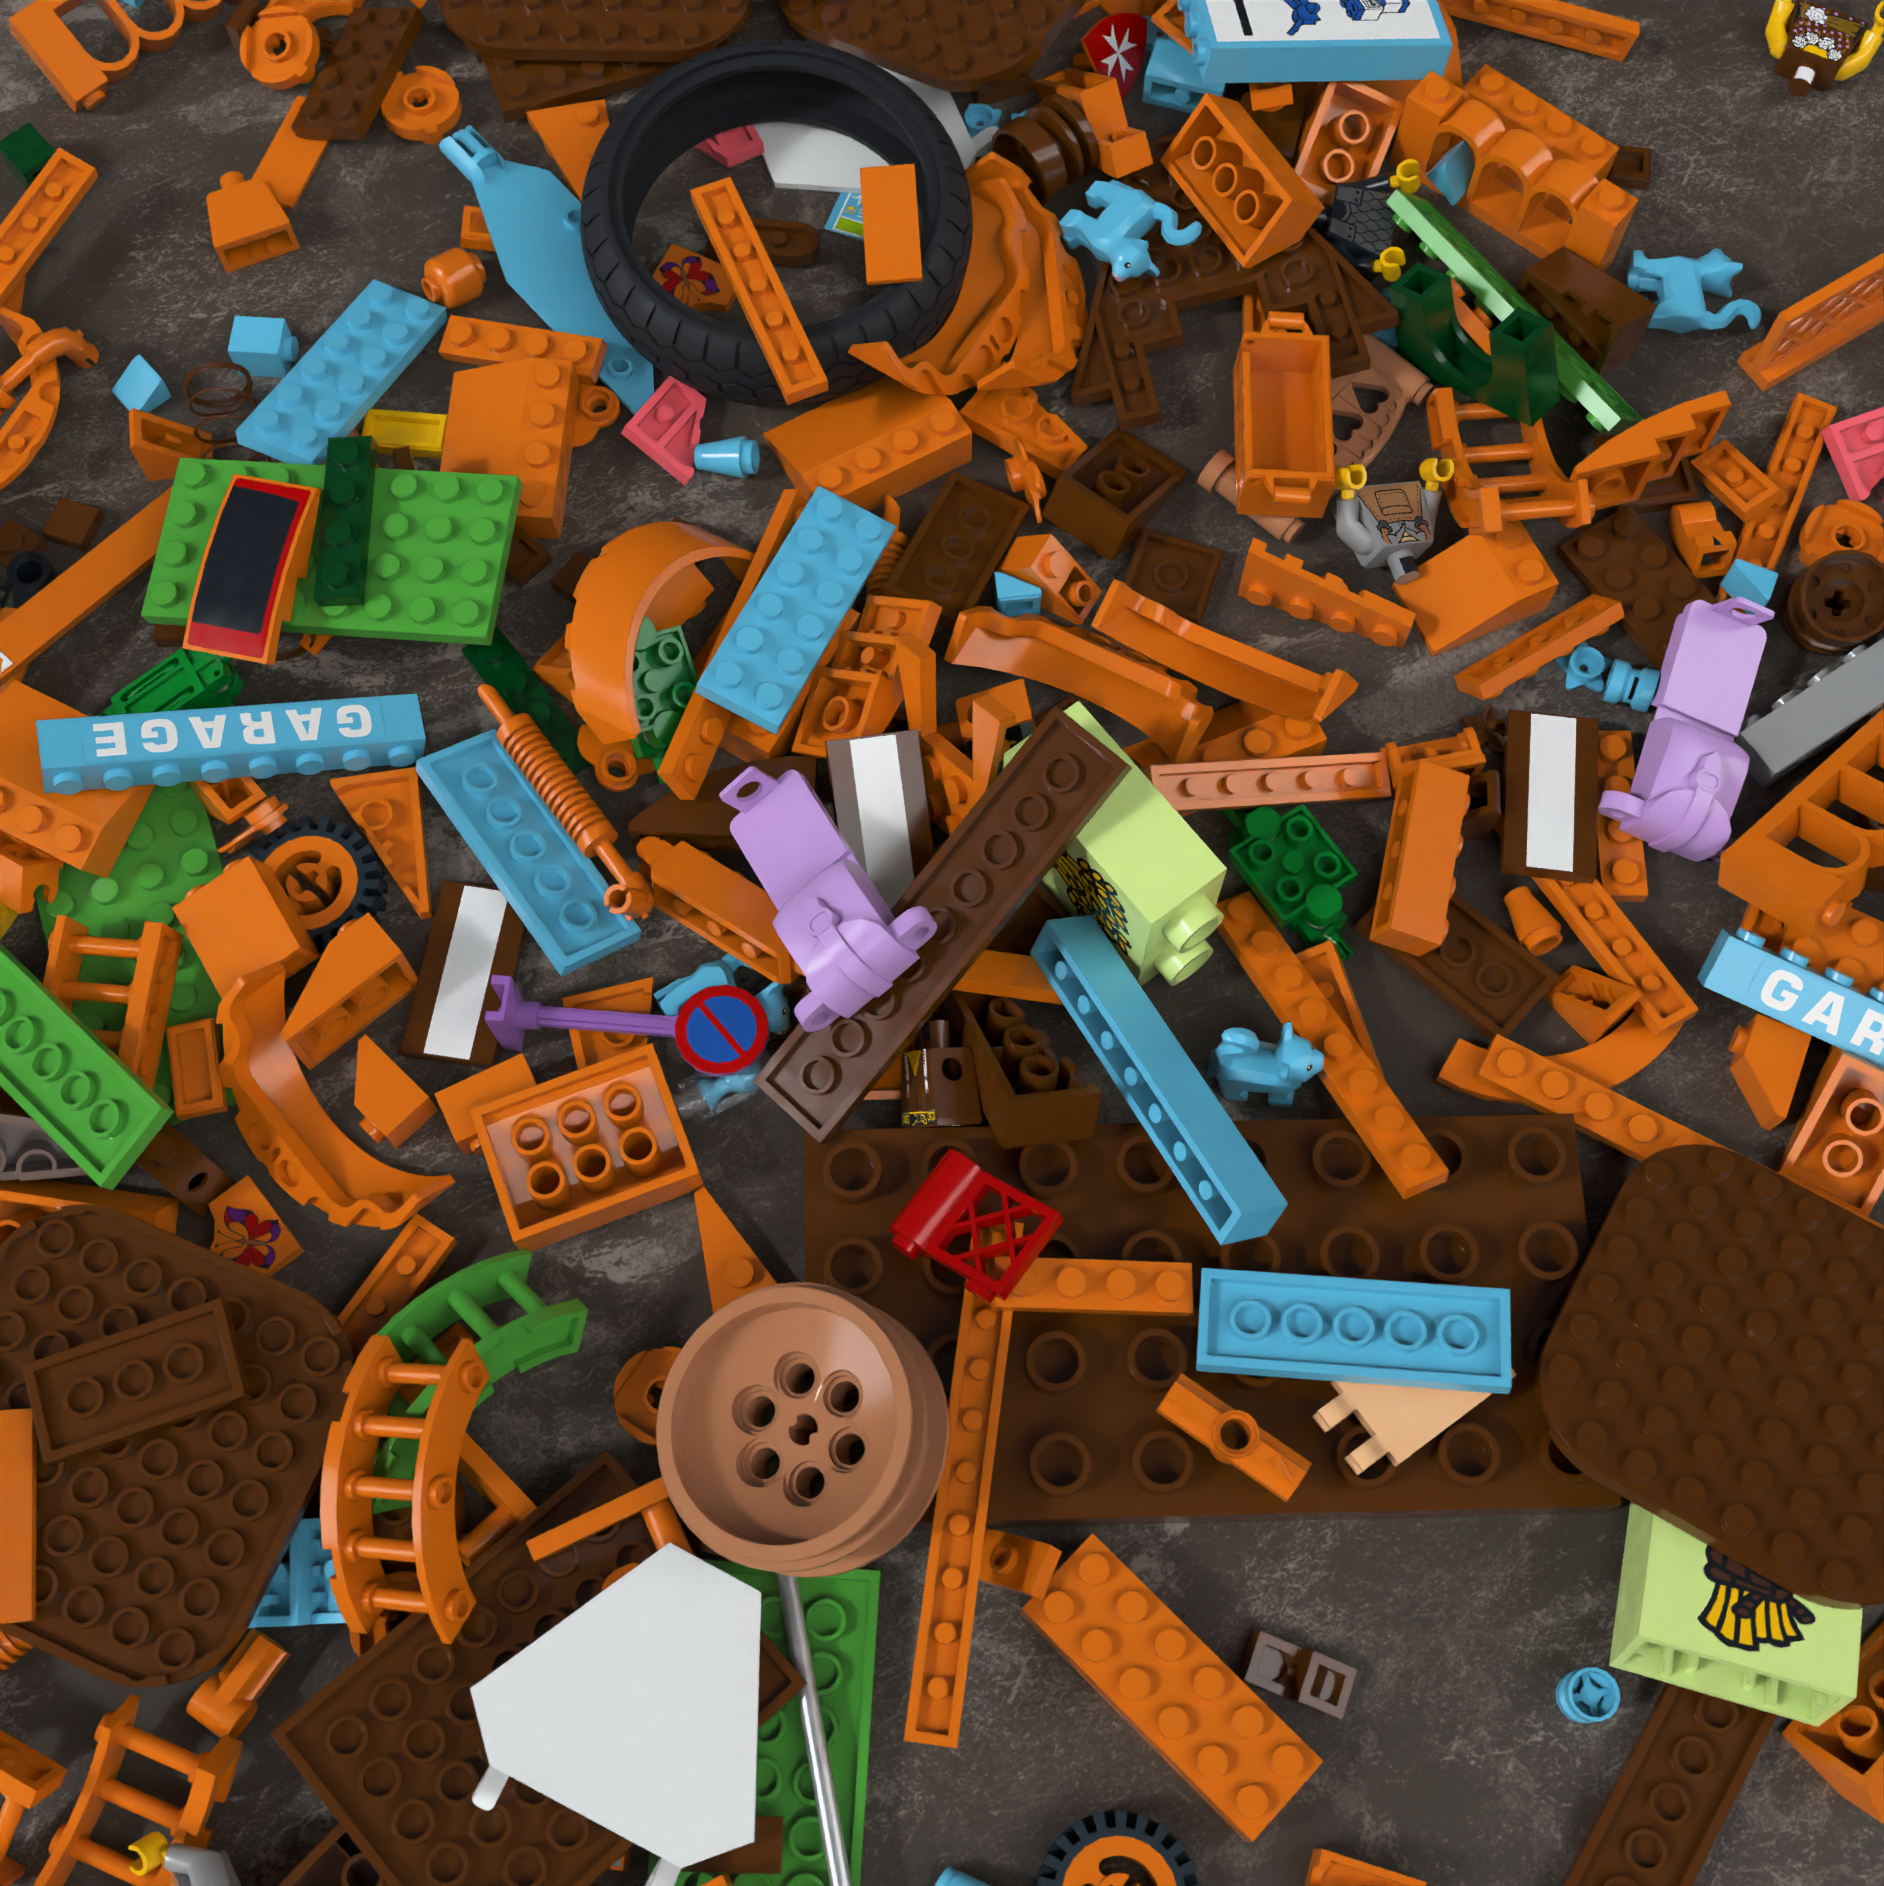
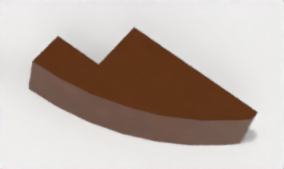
[628,756,819,853]

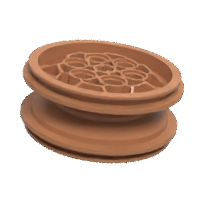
[656,1282,949,1578]

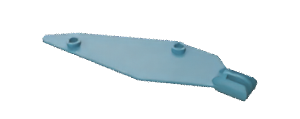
[439,125,654,415]

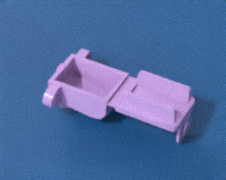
[1598,596,1775,863]
[719,766,937,1032]

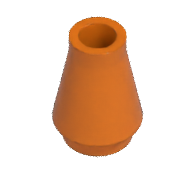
[1503,886,1563,957]

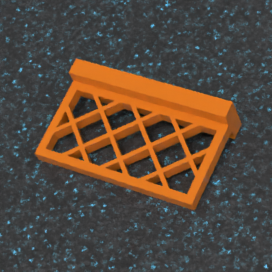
[1737,252,1884,392]

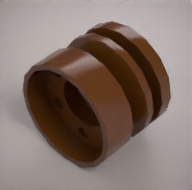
[992,94,1100,206]
[1781,549,1884,656]

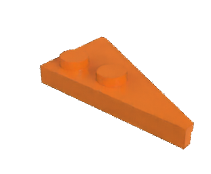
[330,767,433,920]
[694,1186,777,1314]

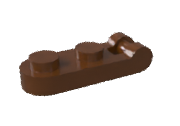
[704,217,820,266]

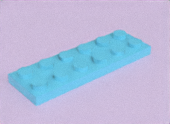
[235,279,447,465]
[695,485,896,735]
[415,728,642,977]
[1196,1268,1511,1394]

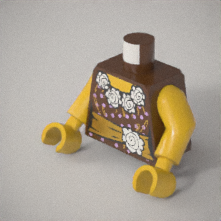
[1765,0,1884,96]

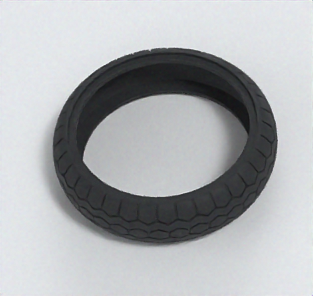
[580,40,973,406]

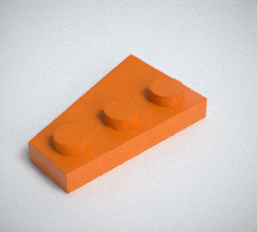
[526,99,610,202]
[959,361,1088,480]
[562,977,654,1070]

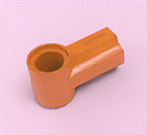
[186,1628,291,1739]

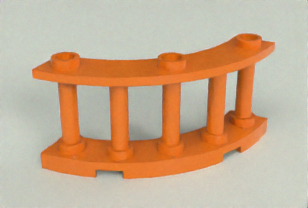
[1425,387,1596,535]
[320,1335,490,1644]
[33,1694,243,1886]

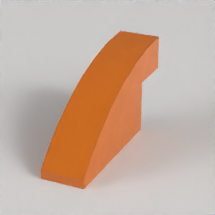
[1033,67,1153,179]

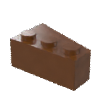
[1517,246,1657,376]

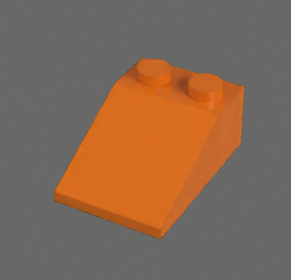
[1291,81,1405,204]
[1391,520,1559,657]
[280,912,418,1071]
[1776,1046,1884,1217]

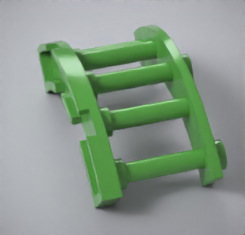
[356,1249,589,1514]

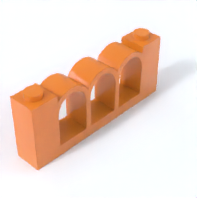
[9,0,239,113]
[1389,71,1639,272]
[1718,708,1884,939]

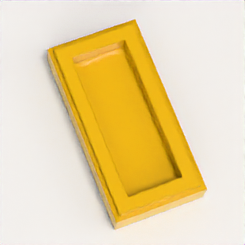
[361,409,448,459]

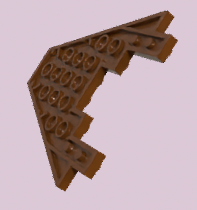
[1071,132,1399,432]

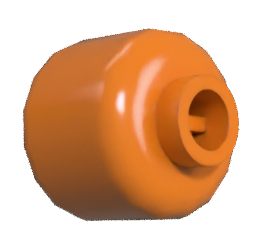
[421,247,486,310]

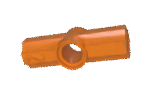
[1156,1373,1312,1502]

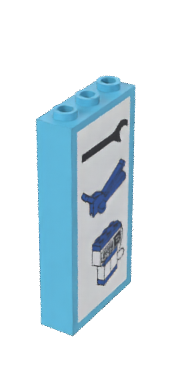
[1177,0,1453,83]

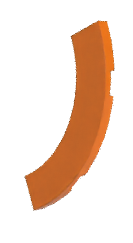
[1435,1010,1684,1107]

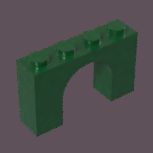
[1389,262,1560,427]

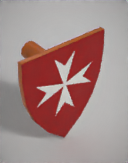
[1073,13,1147,101]

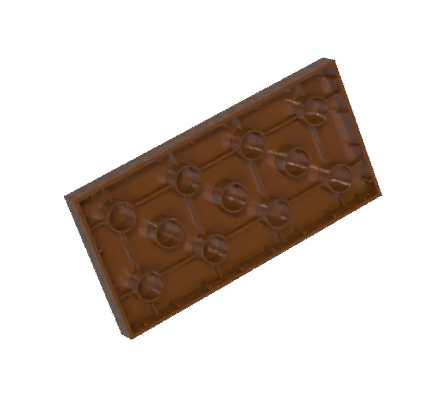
[804,1114,1621,1530]

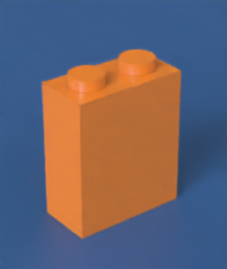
[172,856,321,999]

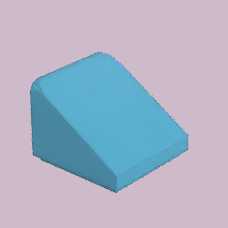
[1426,140,1475,206]
[111,354,172,413]
[1720,558,1778,614]
[993,572,1042,617]

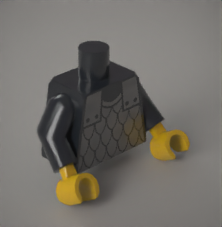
[1311,159,1421,282]

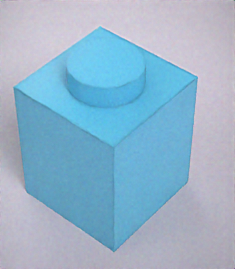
[228,316,299,378]

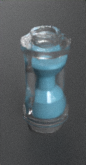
[671,1049,770,1125]

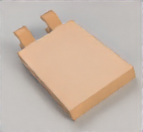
[1312,1368,1517,1475]

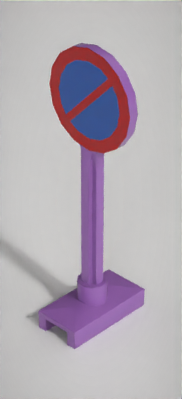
[484,975,769,1077]

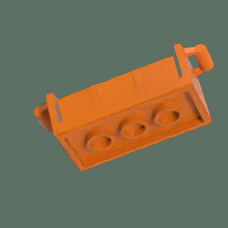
[1233,311,1335,518]

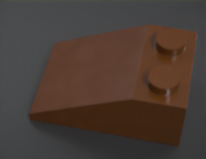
[1042,426,1188,562]

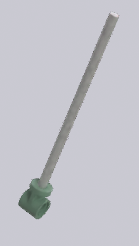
[761,1403,852,1886]

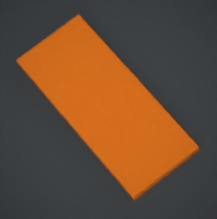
[252,95,330,210]
[860,164,923,285]

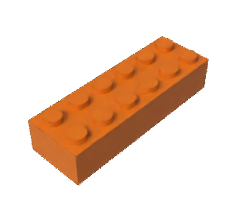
[1019,1533,1323,1842]

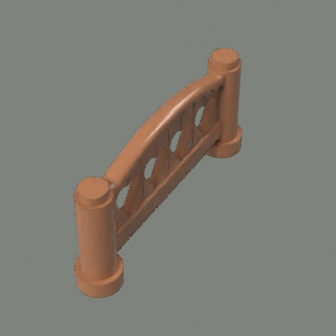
[1197,333,1435,544]

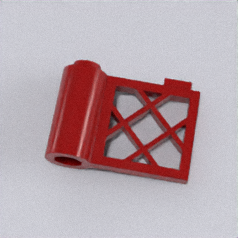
[889,1149,1064,1304]

